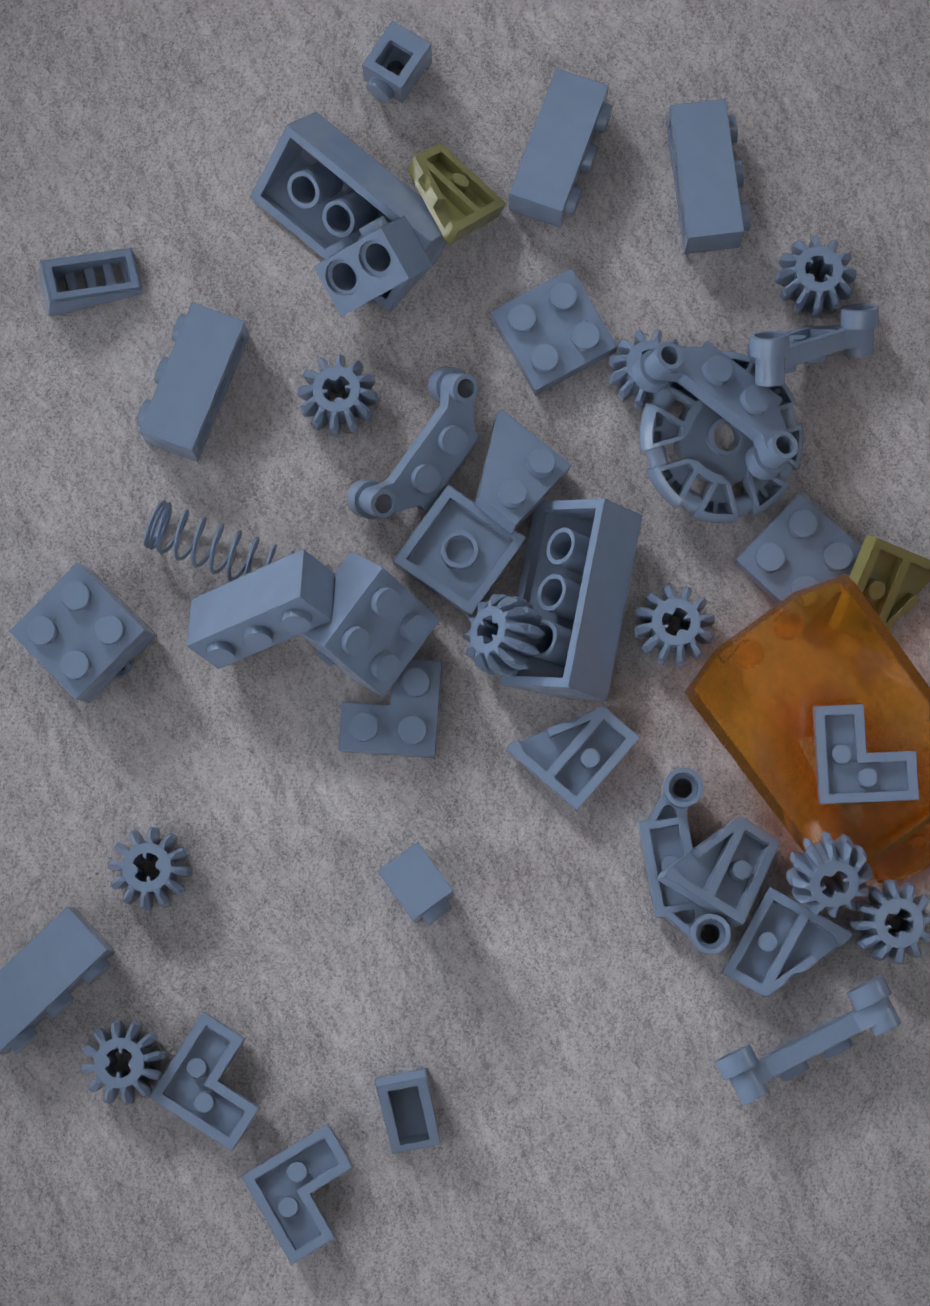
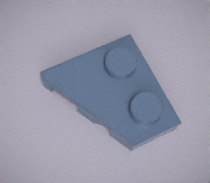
[474,409,571,534]
[506,706,640,812]
[657,816,781,927]
[721,887,853,997]

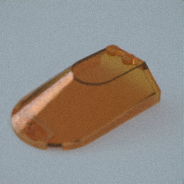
[684,574,930,883]

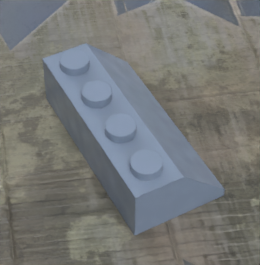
[250,112,448,312]
[499,499,643,701]

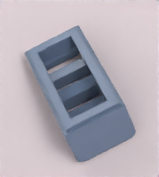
[39,248,142,316]

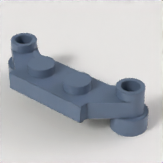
[747,303,879,387]
[632,340,798,480]
[347,366,481,519]
[637,768,731,954]
[714,975,902,1106]

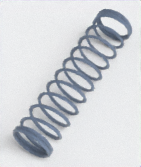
[144,500,330,582]

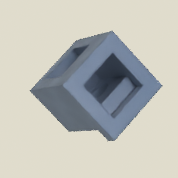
[362,20,432,103]

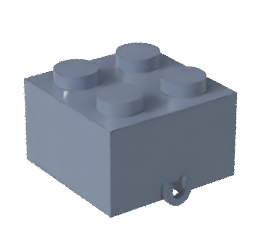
[300,551,440,697]
[9,562,158,703]

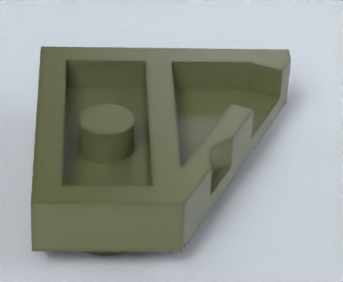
[407,143,507,245]
[830,534,930,642]

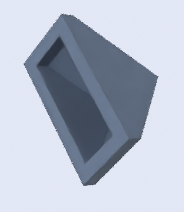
[375,1067,441,1154]

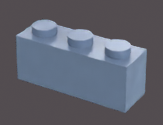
[509,68,613,228]
[666,99,750,254]
[137,302,250,462]
[186,549,334,669]
[0,907,115,1054]

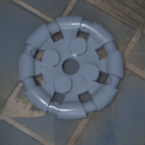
[639,350,803,523]

